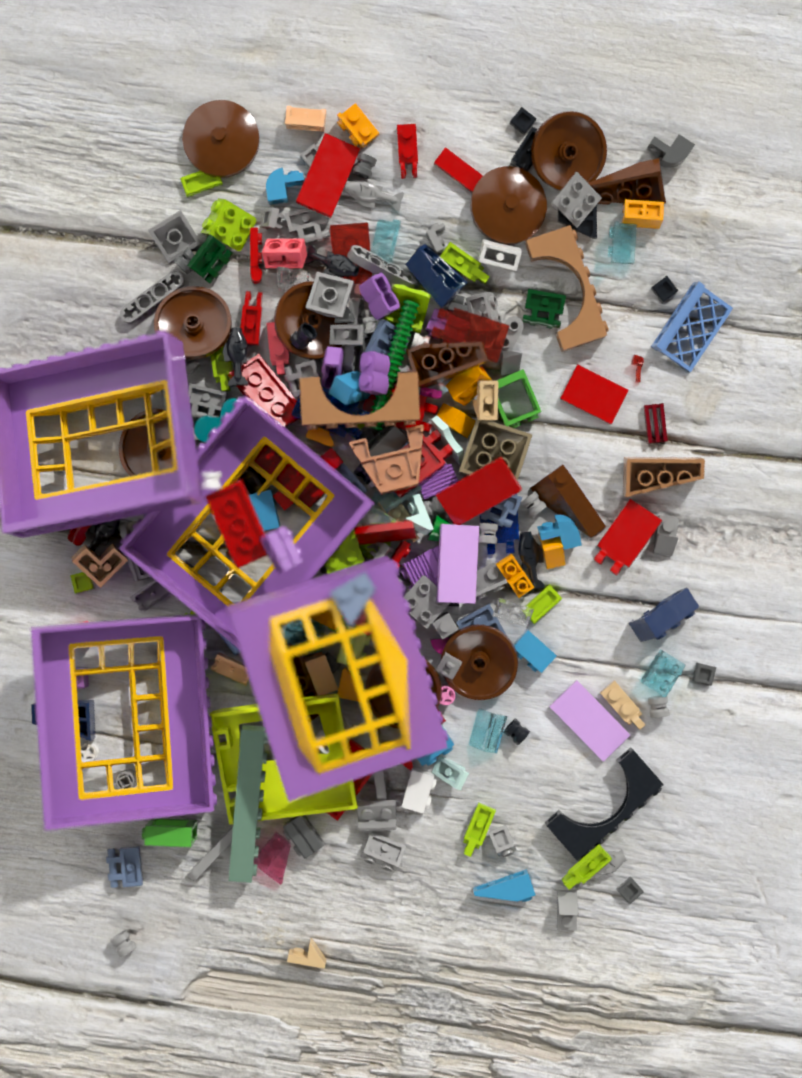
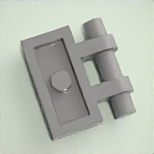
[285,208,330,245]
[284,359,326,404]
[188,383,228,420]

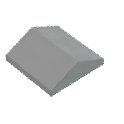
[148,210,201,263]
[306,272,354,318]

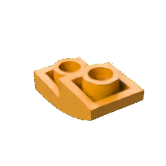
[496,553,535,598]

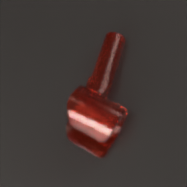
[631,355,644,382]

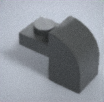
[647,134,695,168]

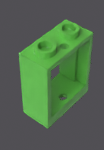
[497,369,542,428]
[142,818,198,847]

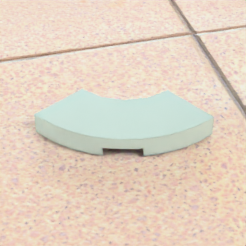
[431,416,464,465]

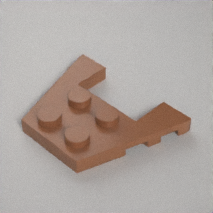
[349,424,424,495]

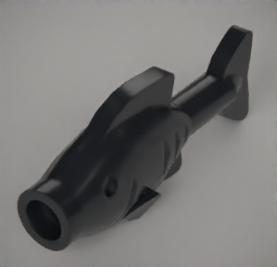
[304,245,360,278]
[223,327,248,387]
[88,519,120,552]
[518,531,545,591]

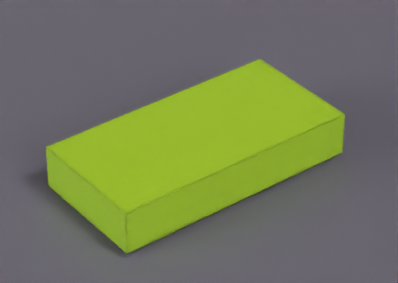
[180,171,223,197]
[521,584,563,624]

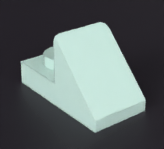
[402,493,433,535]
[431,756,469,790]

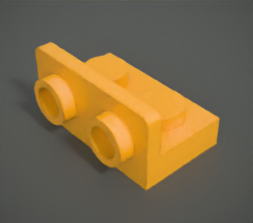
[337,103,380,149]

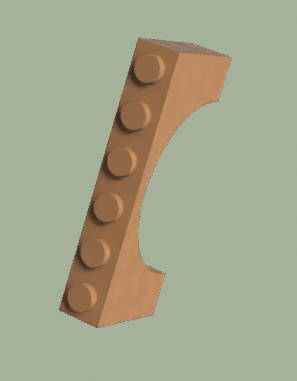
[525,225,609,352]
[300,372,420,430]

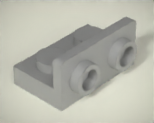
[466,292,502,333]
[476,561,507,600]
[357,800,396,831]
[361,832,406,872]

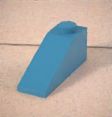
[473,869,535,902]

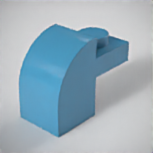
[266,167,305,205]
[537,515,582,550]

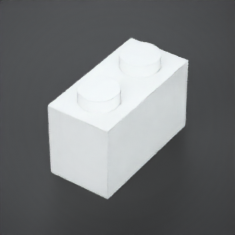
[478,239,522,271]
[401,767,437,814]

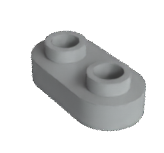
[495,316,524,351]

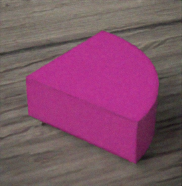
[419,388,443,399]
[430,637,449,655]

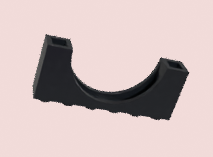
[545,747,664,860]

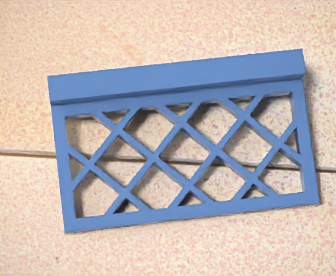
[651,282,733,372]

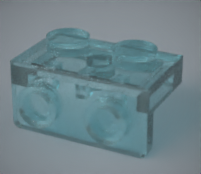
[608,221,637,264]
[285,620,326,653]
[640,649,686,697]

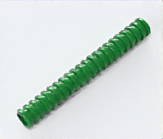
[369,300,420,431]

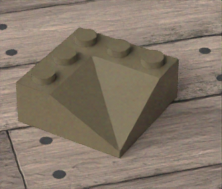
[459,418,533,481]

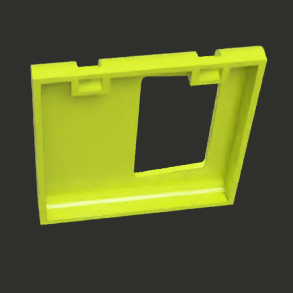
[209,694,358,825]

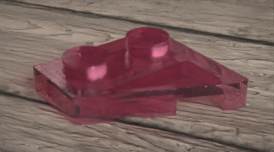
[254,832,291,885]

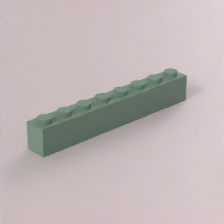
[228,725,269,883]

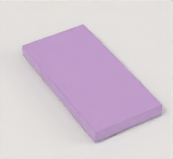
[436,524,479,604]
[549,680,630,761]

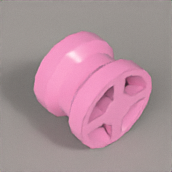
[440,685,455,705]

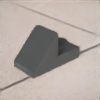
[481,348,522,376]

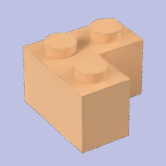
[71,543,128,588]

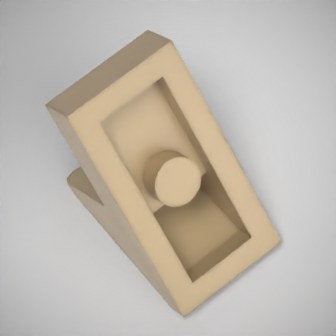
[472,381,498,420]
[287,938,327,969]

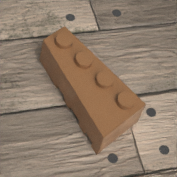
[623,457,705,497]

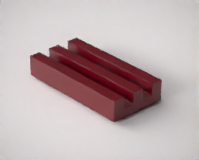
[643,403,668,444]

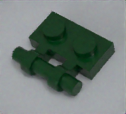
[187,235,233,284]
[522,289,566,329]

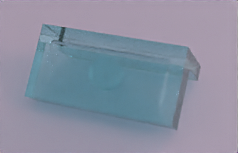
[371,219,401,262]
[376,486,422,513]
[469,709,507,753]

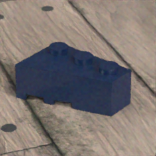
[405,244,468,308]
[628,588,700,642]
[31,700,96,741]

